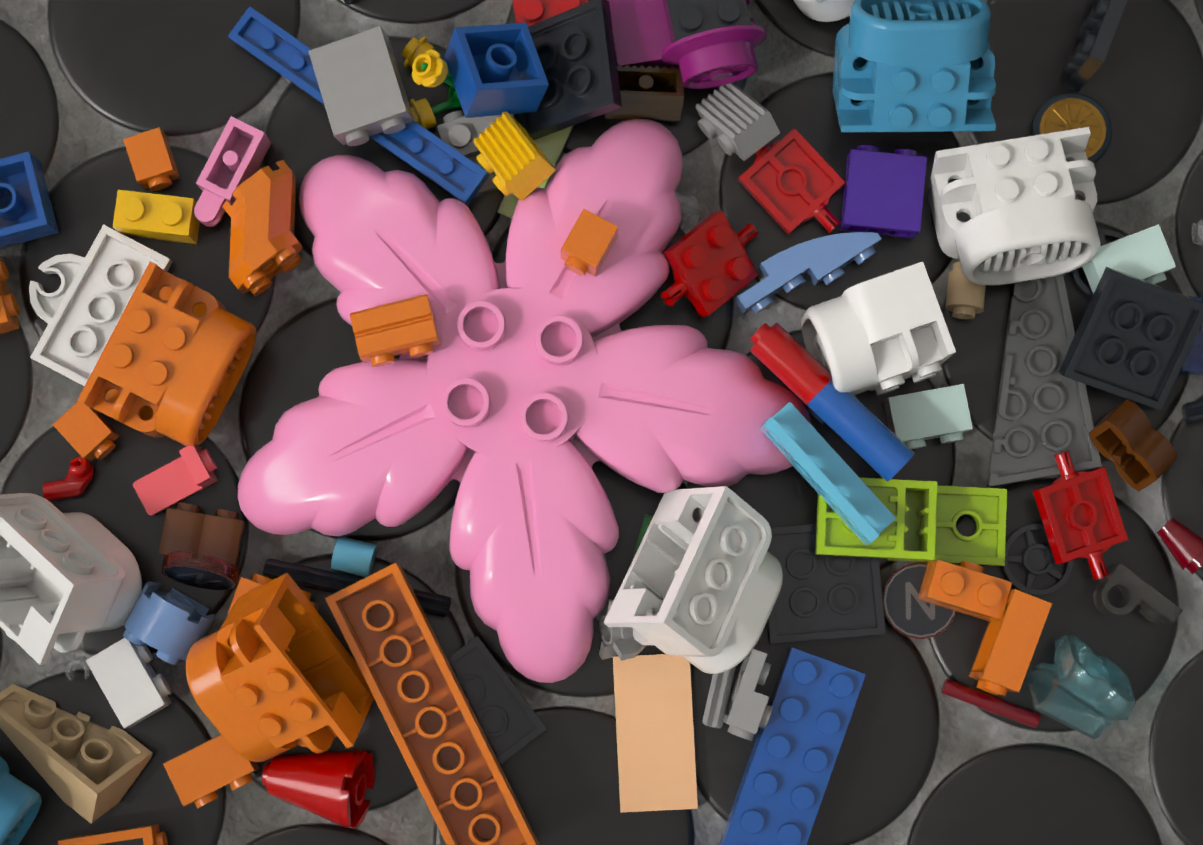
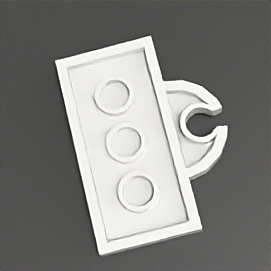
[29,224,173,386]

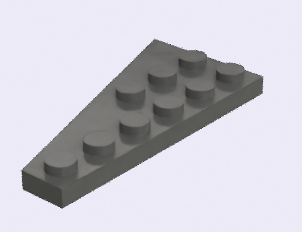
[986,274,1102,488]

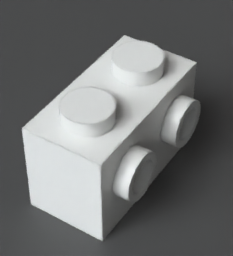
[86,638,172,728]

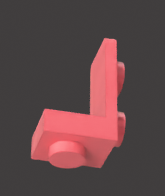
[133,445,218,516]

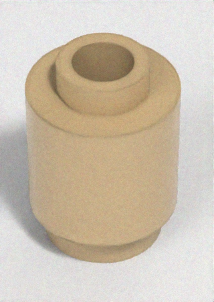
[945,261,986,320]

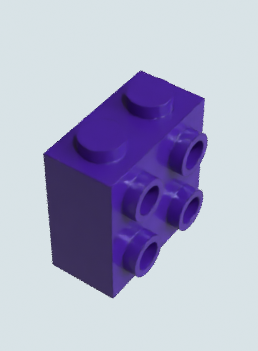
[840,145,927,239]

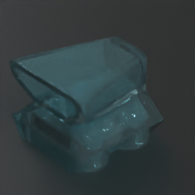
[1027,635,1136,740]

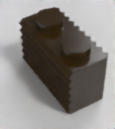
[605,64,684,121]

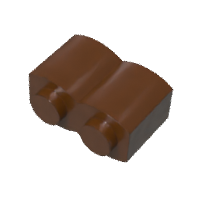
[1089,400,1178,491]
[158,503,247,568]

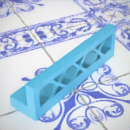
[760,402,896,545]

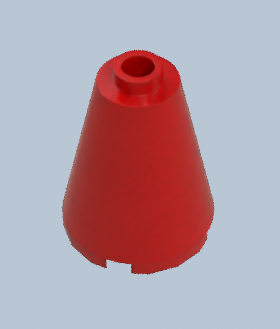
[262,750,375,828]

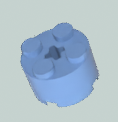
[123,581,216,665]

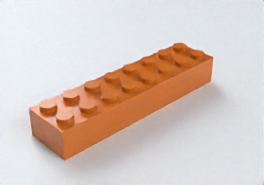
[325,563,539,845]

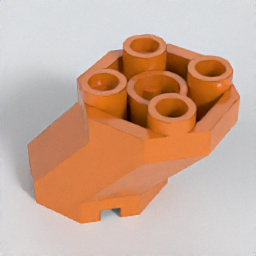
[222,160,303,296]

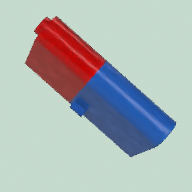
[749,323,915,482]

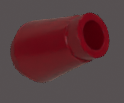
[1157,517,1203,575]

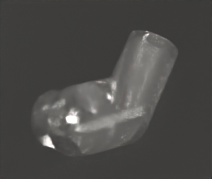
[675,190,705,234]

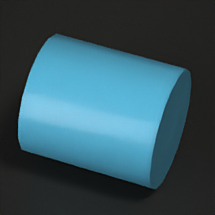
[331,536,377,577]

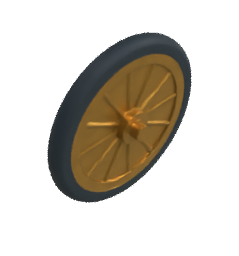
[1032,93,1112,163]

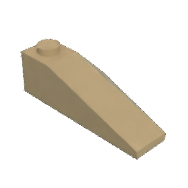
[0,684,152,824]

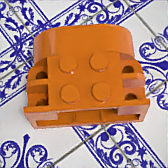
[77,261,257,447]
[186,573,374,762]

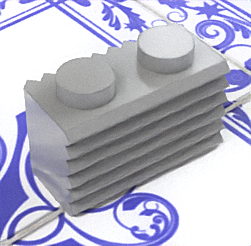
[695,83,780,161]

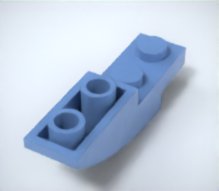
[735,232,881,315]

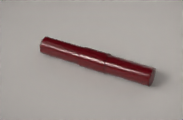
[941,679,1041,728]

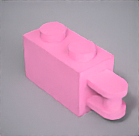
[194,116,272,227]

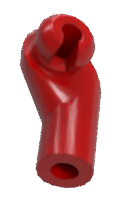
[42,457,94,501]

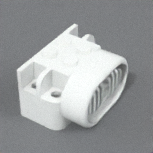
[927,127,1100,285]
[801,261,956,395]
[603,486,783,674]
[0,493,142,665]

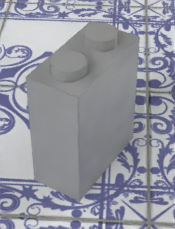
[308,26,414,146]

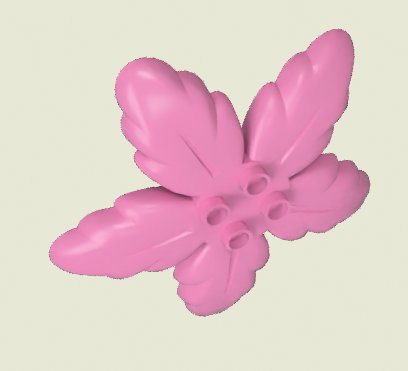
[238,118,812,683]

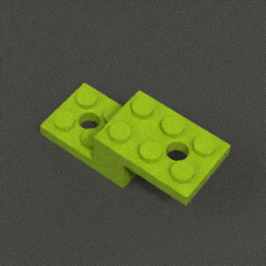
[815,478,1007,566]

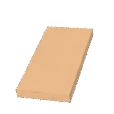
[613,654,698,813]

